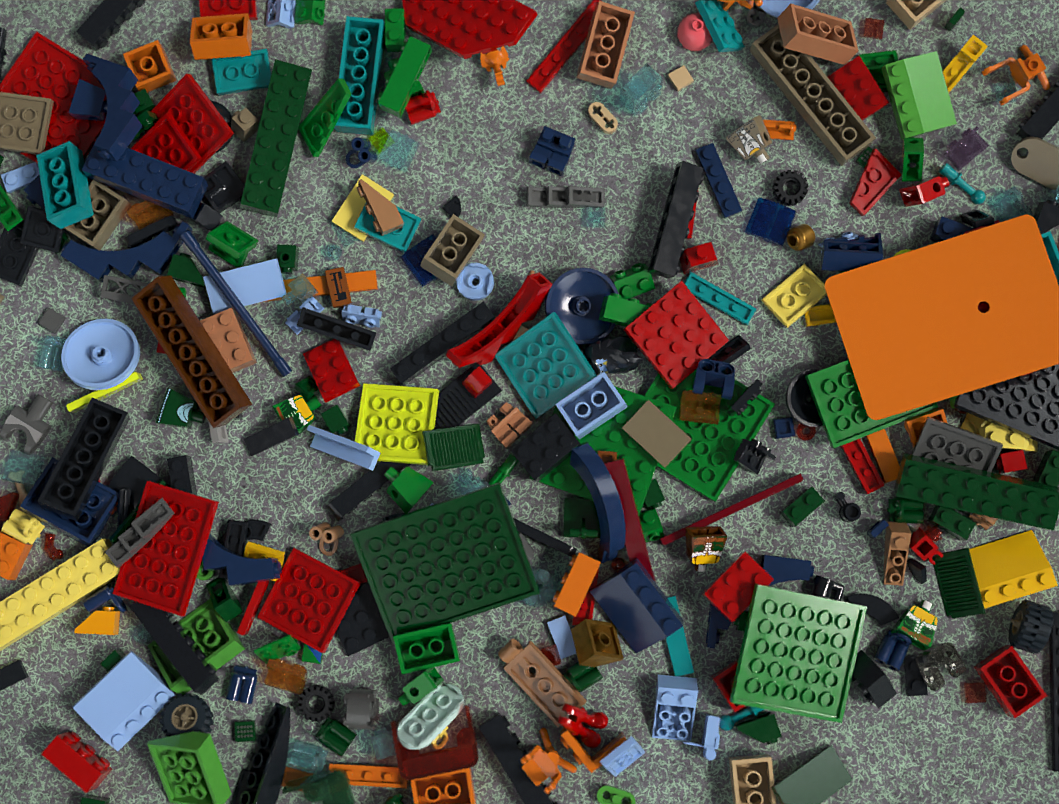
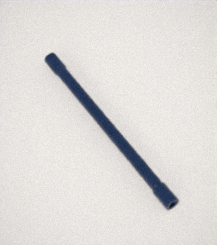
[180,230,292,377]

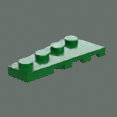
[299,78,352,157]

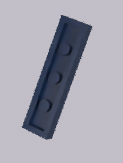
[695,143,742,219]

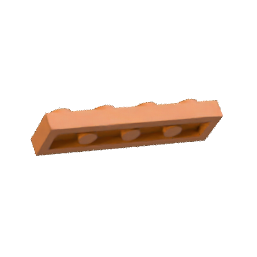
[328,763,409,788]

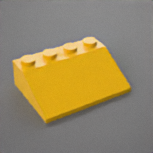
[969,530,1058,609]

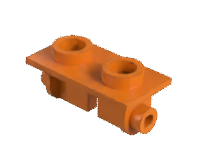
[763,120,796,140]

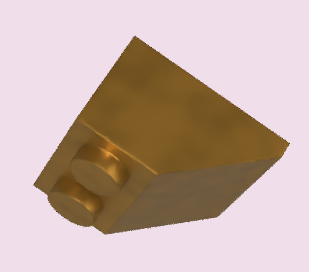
[571,619,624,667]

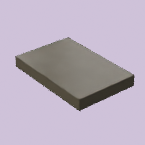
[622,400,692,468]

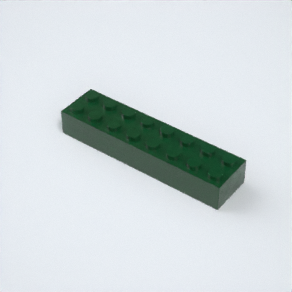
[240,59,312,217]
[894,453,1059,531]

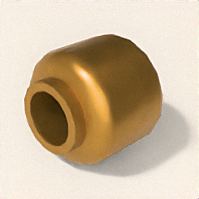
[787,224,815,251]

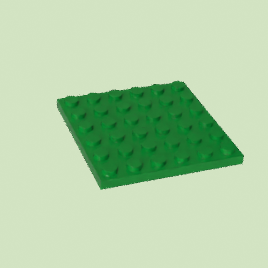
[645,369,775,502]
[529,386,677,516]
[730,584,867,723]

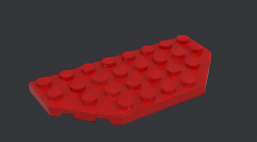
[402,0,538,59]

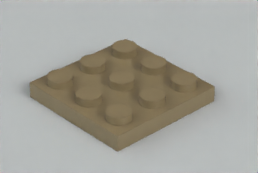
[0,92,54,155]

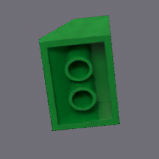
[393,622,460,674]

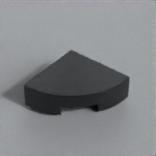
[442,195,461,217]
[907,558,927,584]

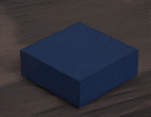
[773,417,796,439]
[867,520,889,538]

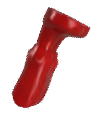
[557,704,608,748]

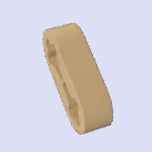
[588,102,618,134]

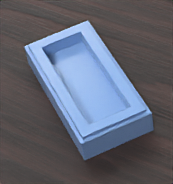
[547,615,576,659]

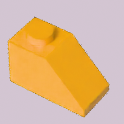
[74,606,120,635]

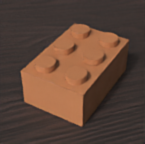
[200,307,257,373]

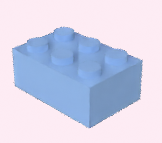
[556,372,627,439]

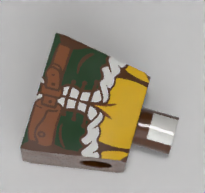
[685,526,727,572]

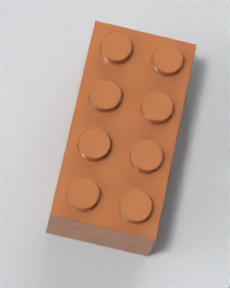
[576,1,635,89]
[777,3,858,65]

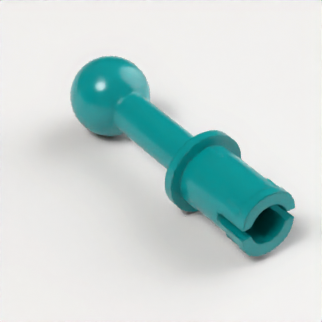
[938,163,986,205]
[719,706,765,731]

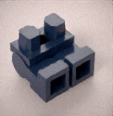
[529,126,576,177]

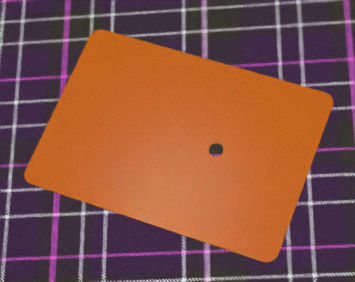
[825,215,1059,420]

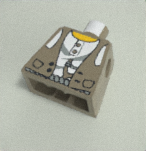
[726,115,772,164]

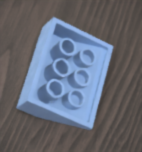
[72,650,176,751]

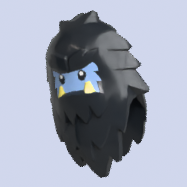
[583,336,643,375]

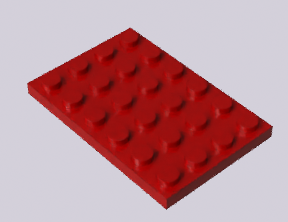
[113,481,219,616]

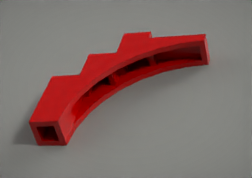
[446,272,552,368]

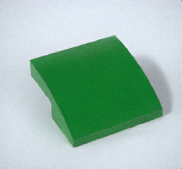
[859,50,898,92]

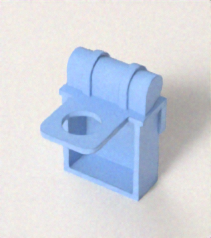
[683,714,720,760]

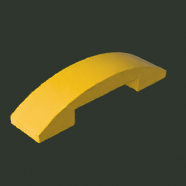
[943,35,988,93]

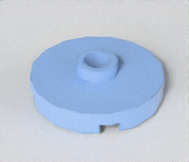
[456,263,494,301]

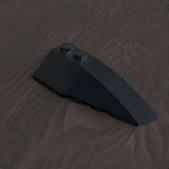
[230,702,290,804]

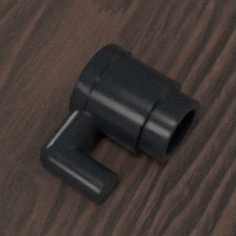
[834,492,861,522]
[811,575,845,601]

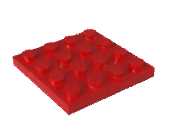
[144,74,234,174]
[623,281,729,389]
[257,547,361,653]

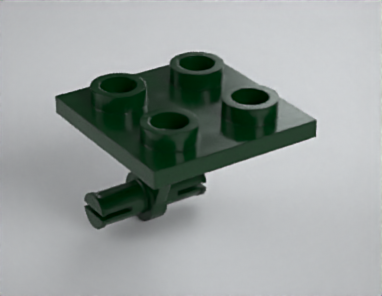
[563,498,600,539]

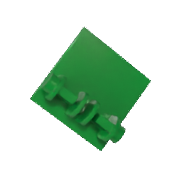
[253,635,302,664]

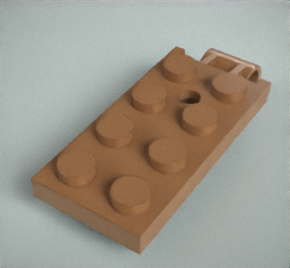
[498,639,587,728]

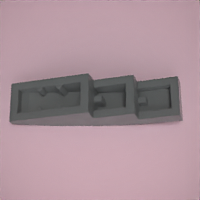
[526,185,605,208]
[105,498,175,568]

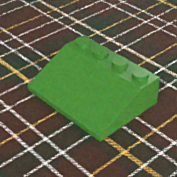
[881,51,957,140]
[147,598,245,695]
[147,732,232,804]

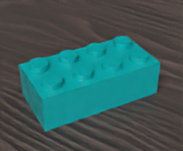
[37,141,94,229]

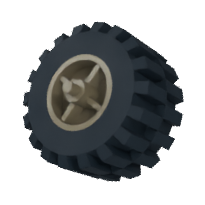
[1009,600,1053,654]
[160,693,214,737]

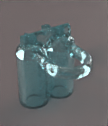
[37,335,67,372]
[288,740,328,774]

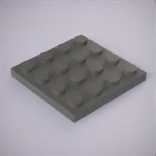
[911,416,1003,515]

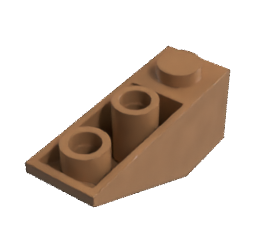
[356,179,404,236]
[883,522,911,586]

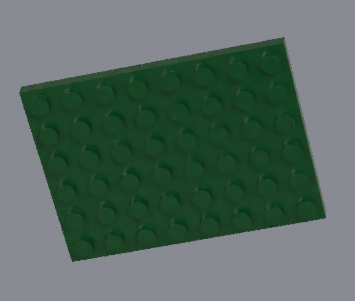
[350,482,540,642]

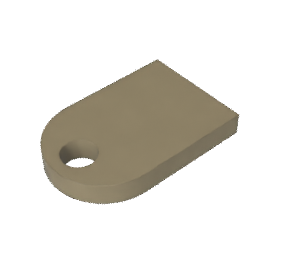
[1011,137,1059,191]

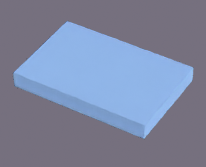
[600,736,645,777]

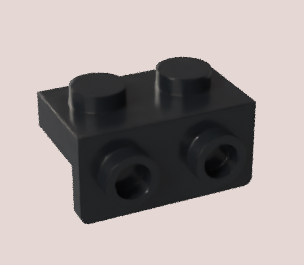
[733,439,776,475]

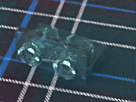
[989,186,1032,222]

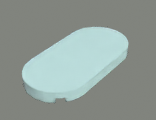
[397,684,464,750]

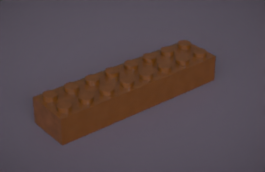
[131,276,253,428]

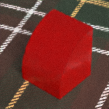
[462,366,492,398]

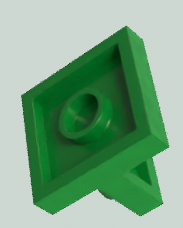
[206,221,259,268]

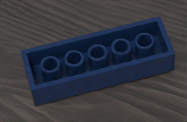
[82,136,208,219]

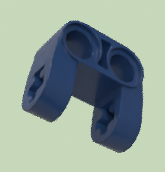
[692,359,735,400]

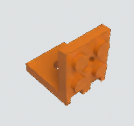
[560,728,627,773]

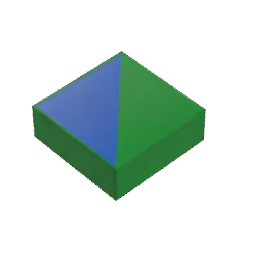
[301,643,323,664]

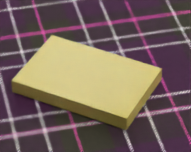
[332,174,394,242]
[761,263,827,328]

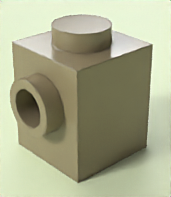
[231,108,259,142]

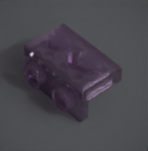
[944,126,989,171]

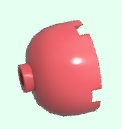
[677,13,713,51]

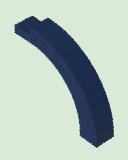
[570,443,626,564]

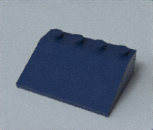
[20,457,119,547]
[590,558,683,653]

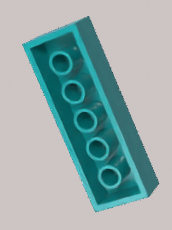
[334,16,385,135]

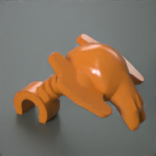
[480,46,509,86]

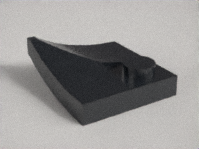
[204,161,245,213]

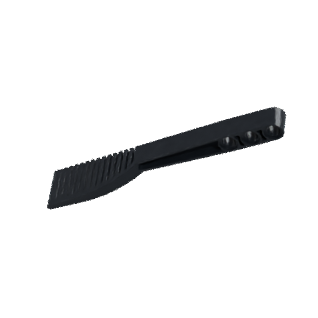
[326,363,502,522]

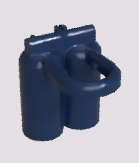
[346,137,378,168]
[83,584,127,613]
[874,630,911,672]
[226,665,258,704]

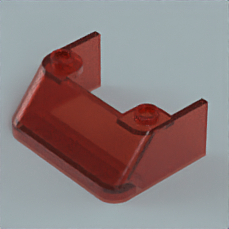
[390,706,479,781]

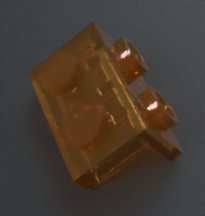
[126,200,174,230]
[679,390,721,425]
[264,659,308,695]

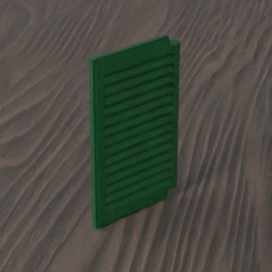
[422,424,485,471]
[932,547,985,619]

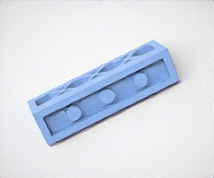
[265,0,296,28]
[307,425,380,471]

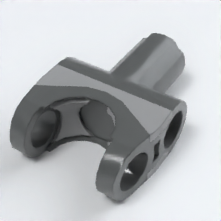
[0,394,53,455]

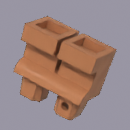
[486,402,533,450]

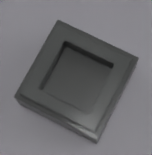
[39,307,66,333]

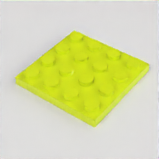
[355,383,439,465]

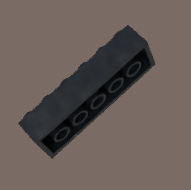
[38,398,130,521]

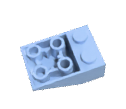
[652,675,698,741]

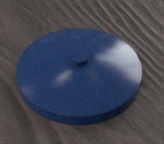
[545,268,619,344]

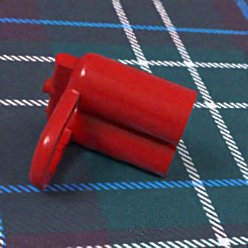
[405,90,441,125]

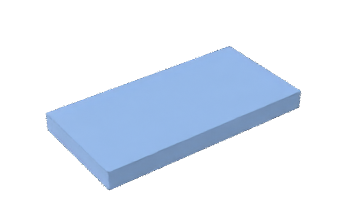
[203,258,287,314]

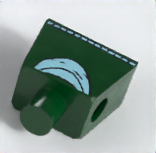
[156,388,206,429]

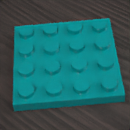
[495,312,597,419]

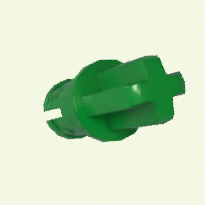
[488,453,519,485]

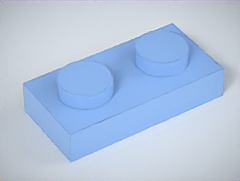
[1,162,39,193]

